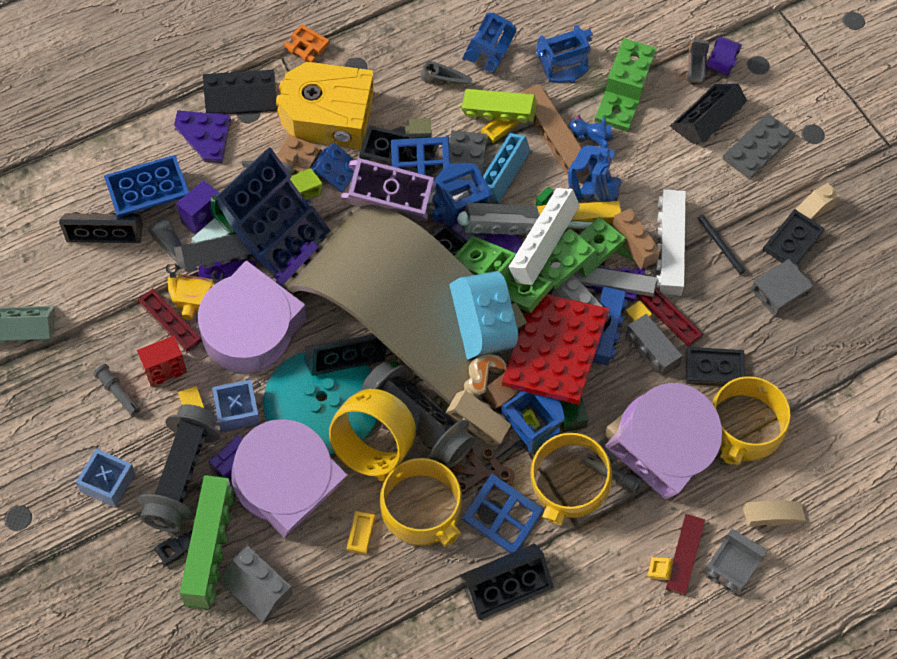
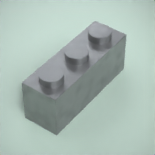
[626,314,682,376]

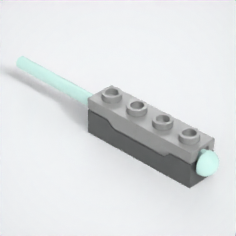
[457,203,593,236]

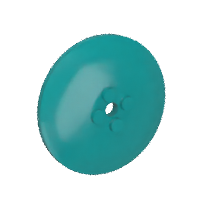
[263,351,378,456]

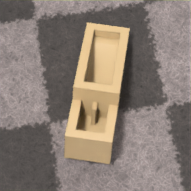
[743,500,806,528]

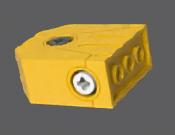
[276,62,374,149]

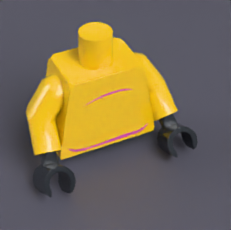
[166,264,225,320]

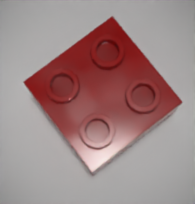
[137,336,187,386]

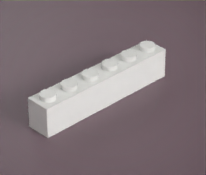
[509,188,580,285]
[656,189,686,296]

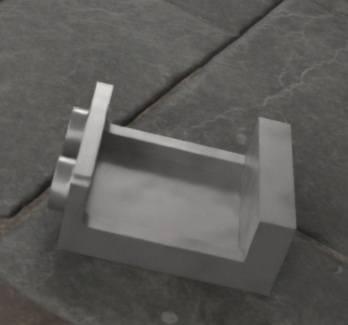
[751,259,813,317]
[703,528,767,595]

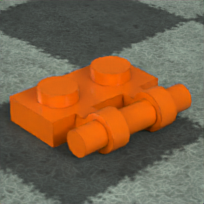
[284,24,329,63]

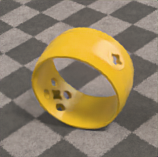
[712,377,790,465]
[329,389,416,481]
[530,433,613,526]
[380,458,462,547]

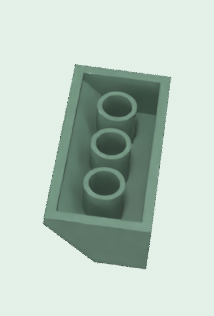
[0,306,55,343]

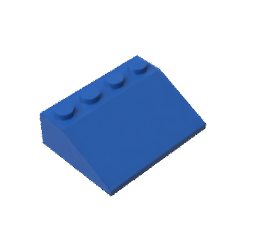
[104,155,189,217]

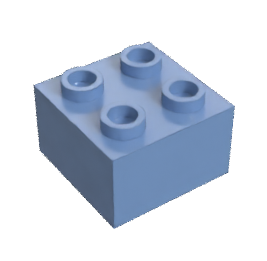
[212,380,260,432]
[76,448,135,507]

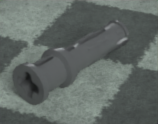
[93,364,141,416]
[583,453,643,495]

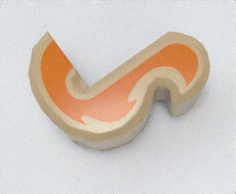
[464,354,507,397]

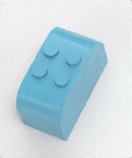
[449,271,518,360]

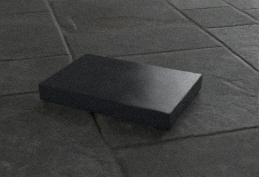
[762,209,825,265]
[686,347,745,386]

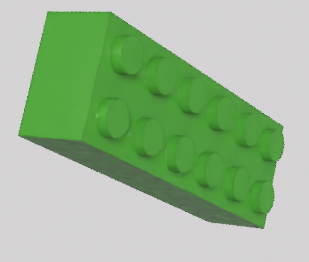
[180,475,235,610]

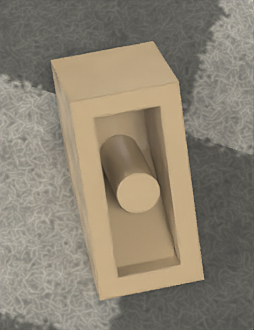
[796,183,840,220]

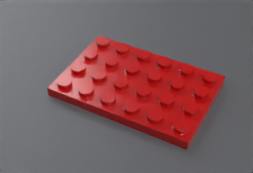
[502,294,609,405]

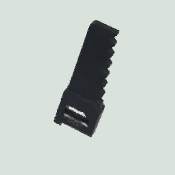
[154,530,193,567]

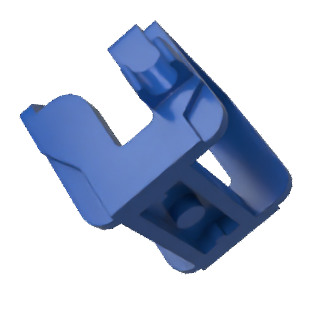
[462,12,517,73]
[535,25,593,83]
[568,145,622,202]
[431,163,493,226]
[501,391,564,453]

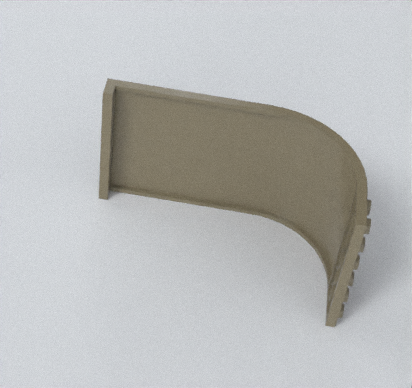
[282,205,522,405]

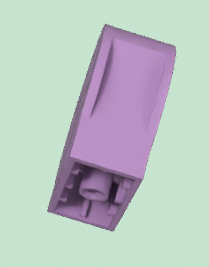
[341,158,436,221]
[198,261,307,373]
[605,383,722,499]
[231,419,347,538]

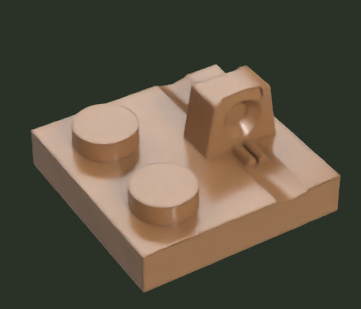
[277,135,322,174]

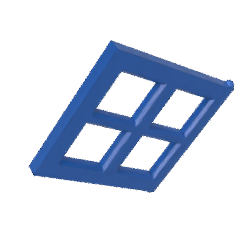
[391,135,450,188]
[461,474,544,553]

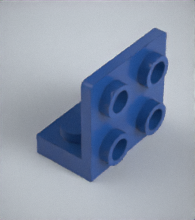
[311,142,354,192]

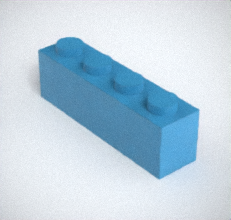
[483,133,531,203]

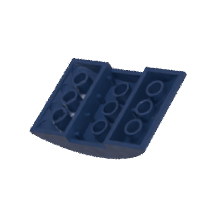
[216,147,331,276]

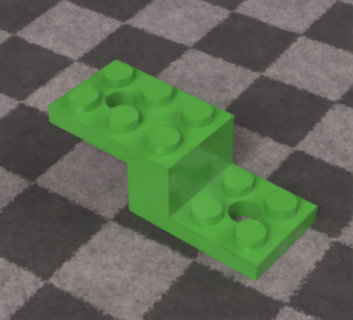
[594,38,657,132]
[538,217,626,290]
[454,236,553,313]

